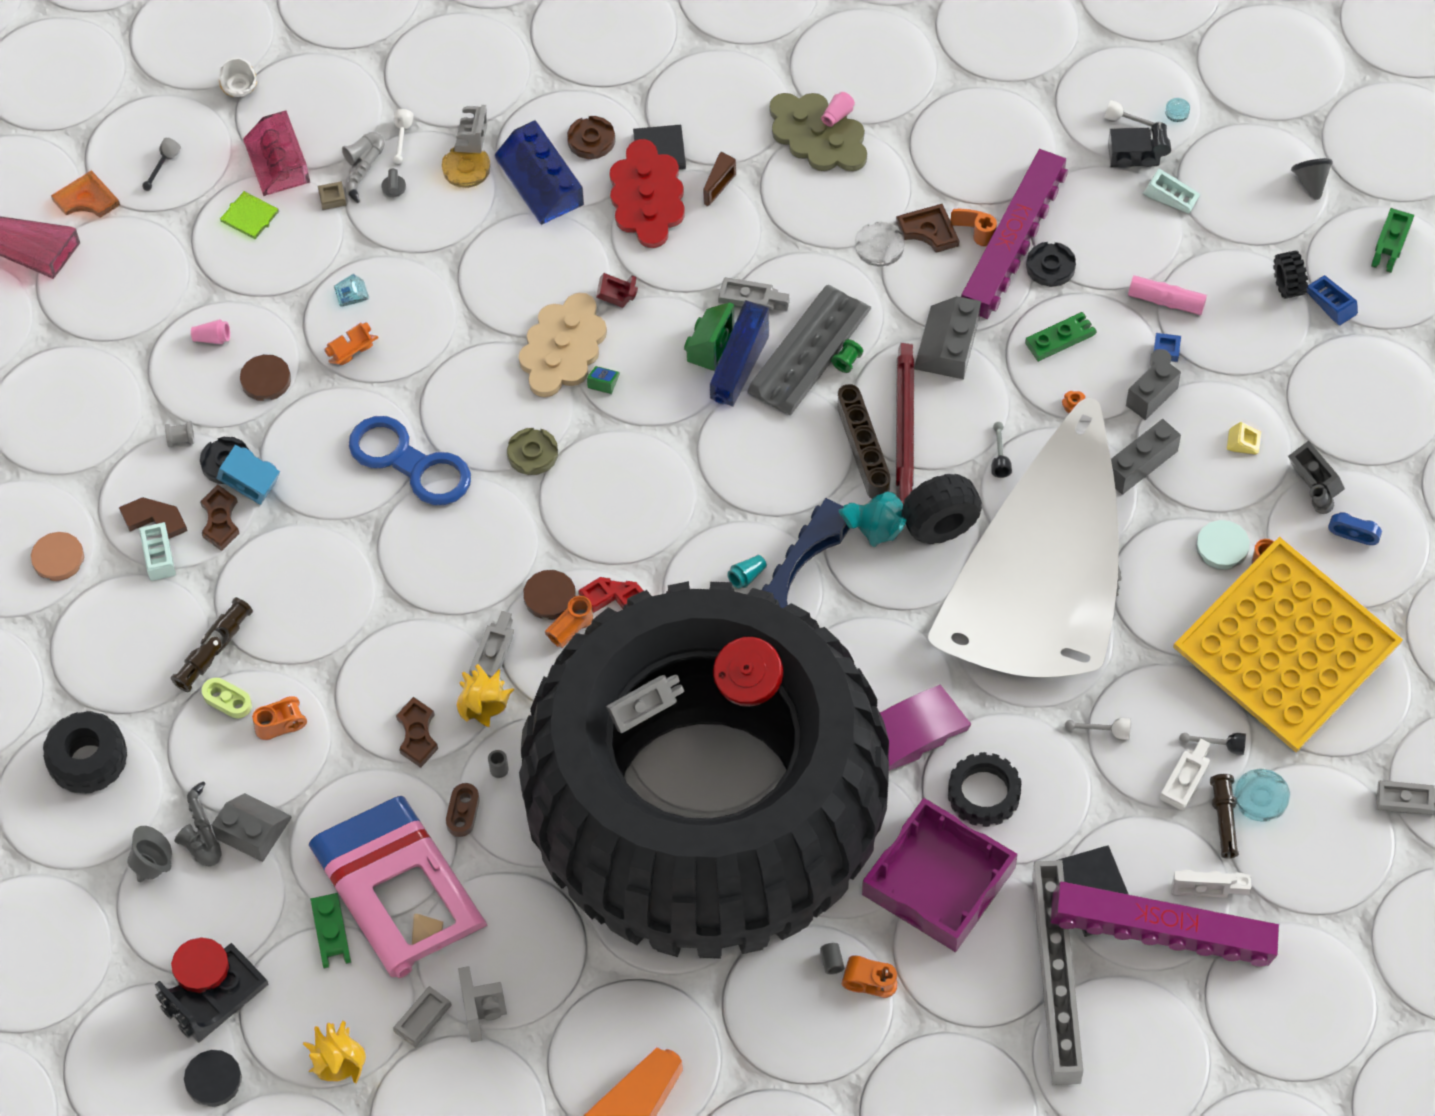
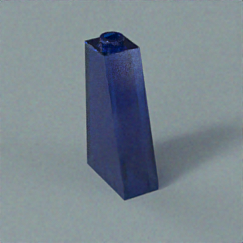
[710,300,769,407]

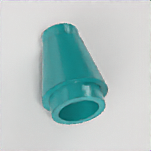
[727,555,767,589]

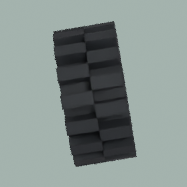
[1273,250,1308,299]

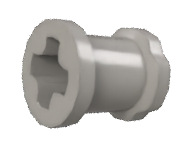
[165,421,194,447]

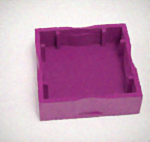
[862,798,1018,952]

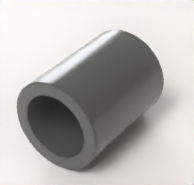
[488,750,509,778]
[820,943,845,974]

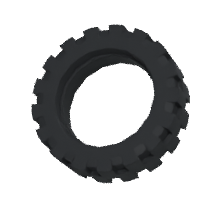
[948,752,1022,827]

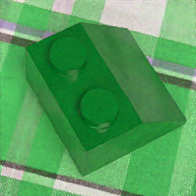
[684,302,735,371]

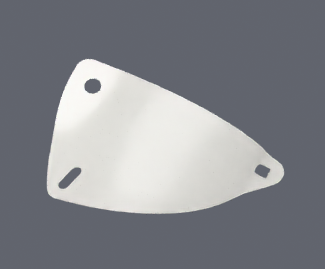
[928,398,1119,677]

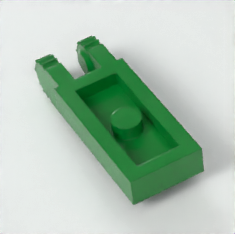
[1371,208,1414,273]

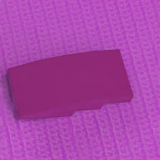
[880,684,971,771]

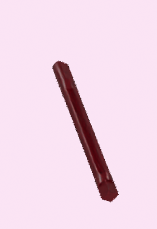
[896,343,914,504]

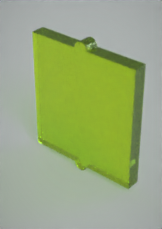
[220,191,279,239]

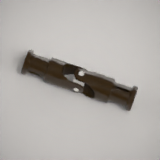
[170,597,253,692]

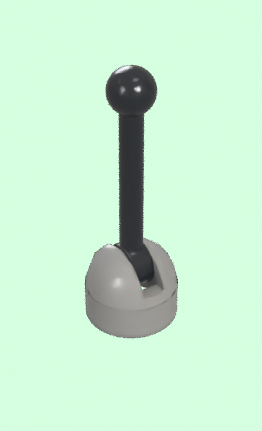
[142,138,181,191]

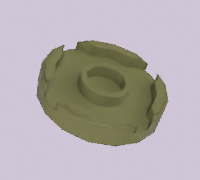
[507,428,558,475]

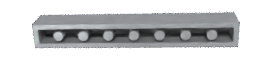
[1032,860,1083,1085]

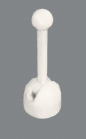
[393,109,414,164]

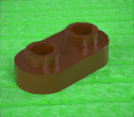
[446,783,480,837]

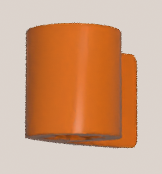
[950,208,997,246]

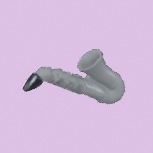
[342,132,385,203]

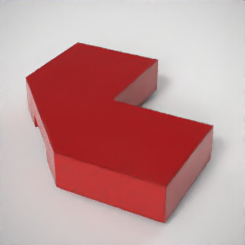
[578,577,644,613]

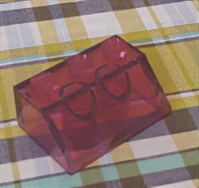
[243,110,310,196]

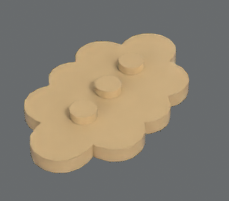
[519,293,607,397]

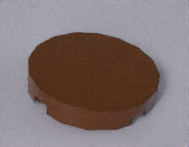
[567,116,616,159]
[240,354,291,401]
[523,570,576,619]

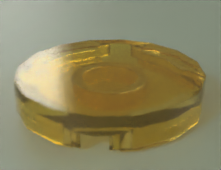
[442,147,491,188]

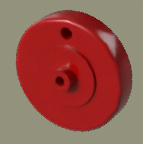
[713,637,783,706]

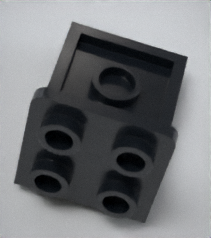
[155,943,269,1043]

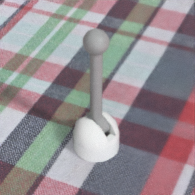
[1104,100,1161,129]
[1065,718,1131,740]

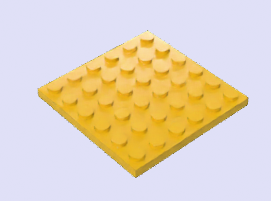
[1173,536,1403,753]

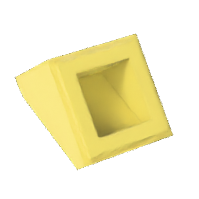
[1227,422,1261,455]

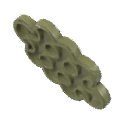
[769,93,867,171]

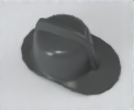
[127,826,172,883]

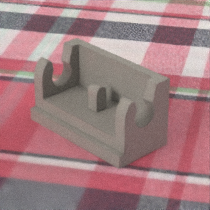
[454,105,487,153]

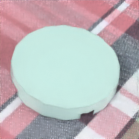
[1196,520,1250,570]

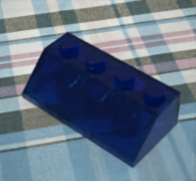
[494,120,584,225]

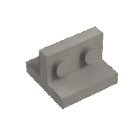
[458,966,507,1042]

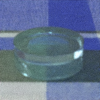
[1165,98,1190,122]

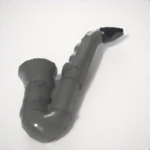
[174,781,222,866]

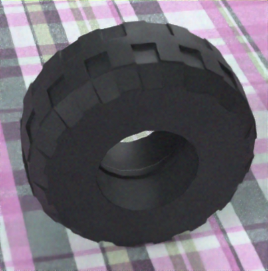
[902,474,982,544]
[43,711,127,794]

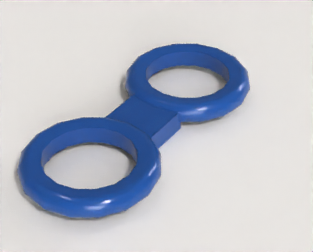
[349,416,471,505]

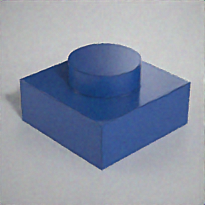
[1154,333,1181,362]

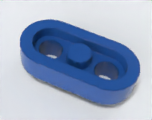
[1328,512,1382,545]

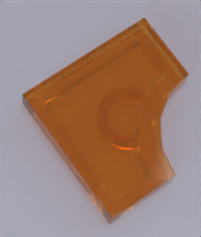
[51,170,120,218]

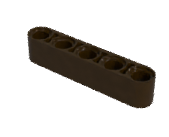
[837,384,891,499]

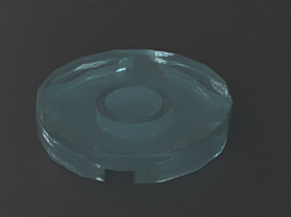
[1234,768,1290,822]

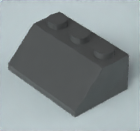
[914,296,981,379]

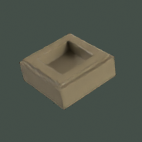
[318,181,347,210]

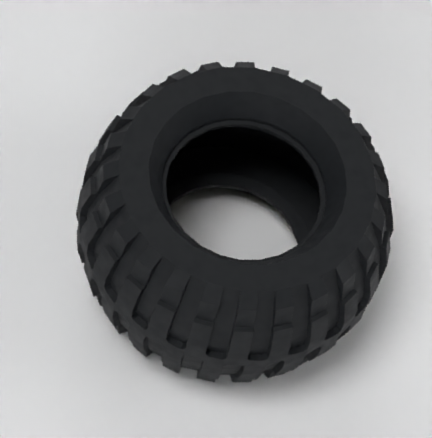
[519,581,889,959]

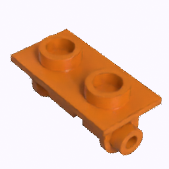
[324,322,379,365]

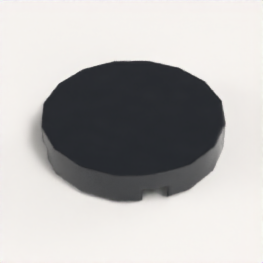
[1026,242,1076,287]
[200,436,249,484]
[184,1050,242,1107]

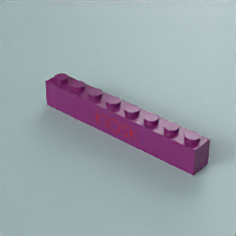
[961,149,1068,319]
[1050,881,1279,967]

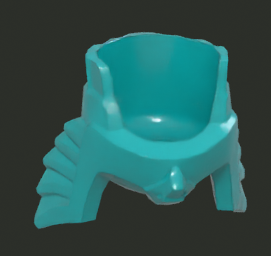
[839,492,907,547]

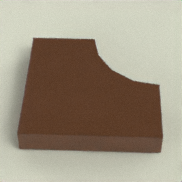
[896,203,960,253]

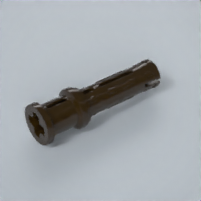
[1210,774,1239,858]

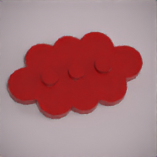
[609,139,685,248]

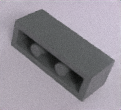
[1111,419,1181,495]

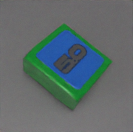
[587,366,620,394]

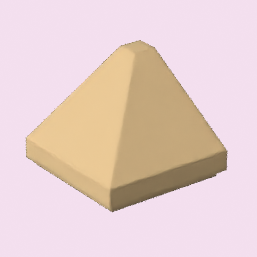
[412,914,443,945]

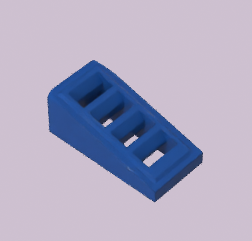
[1307,275,1358,325]

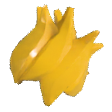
[456,664,514,727]
[303,1020,366,1083]

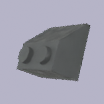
[211,793,292,862]

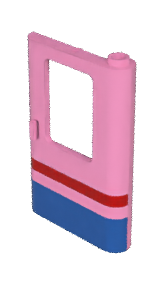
[309,796,487,978]

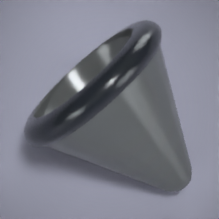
[1291,158,1333,200]

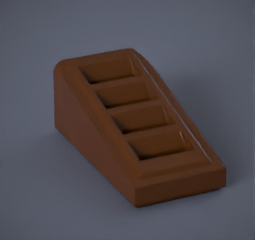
[703,152,736,206]

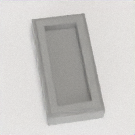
[393,986,452,1048]

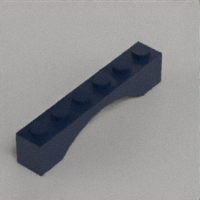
[762,498,850,608]

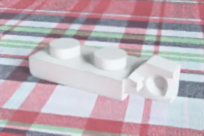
[1159,739,1211,811]
[1171,870,1251,898]

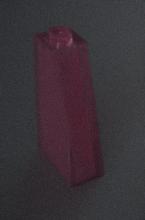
[0,216,80,279]

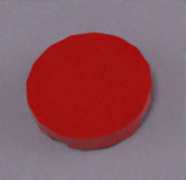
[171,937,229,993]

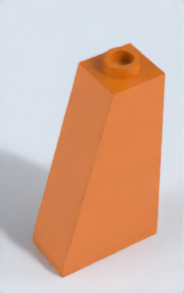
[583,1047,683,1116]

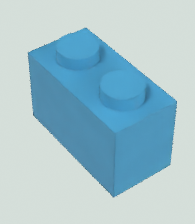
[216,445,280,505]

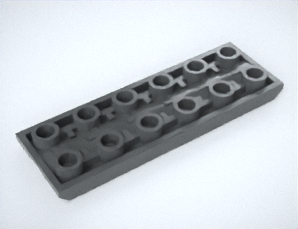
[748,285,871,416]

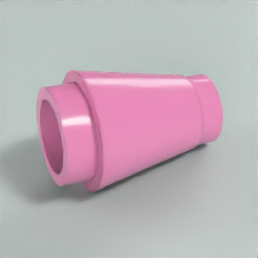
[821,92,855,127]
[191,319,230,344]

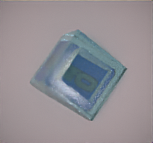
[334,274,369,307]

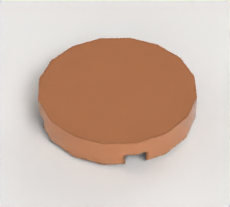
[31,532,85,581]

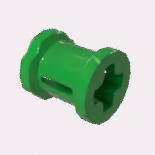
[831,339,864,373]

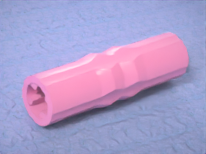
[1128,275,1207,315]

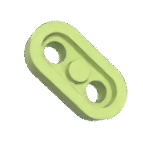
[202,678,252,718]

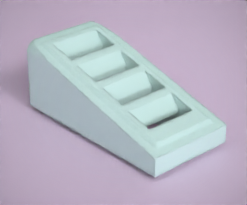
[1143,169,1201,214]
[139,522,176,581]

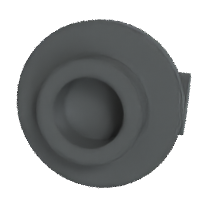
[381,168,406,197]

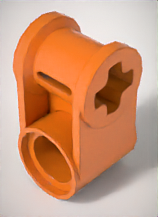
[252,696,307,740]
[841,955,897,998]

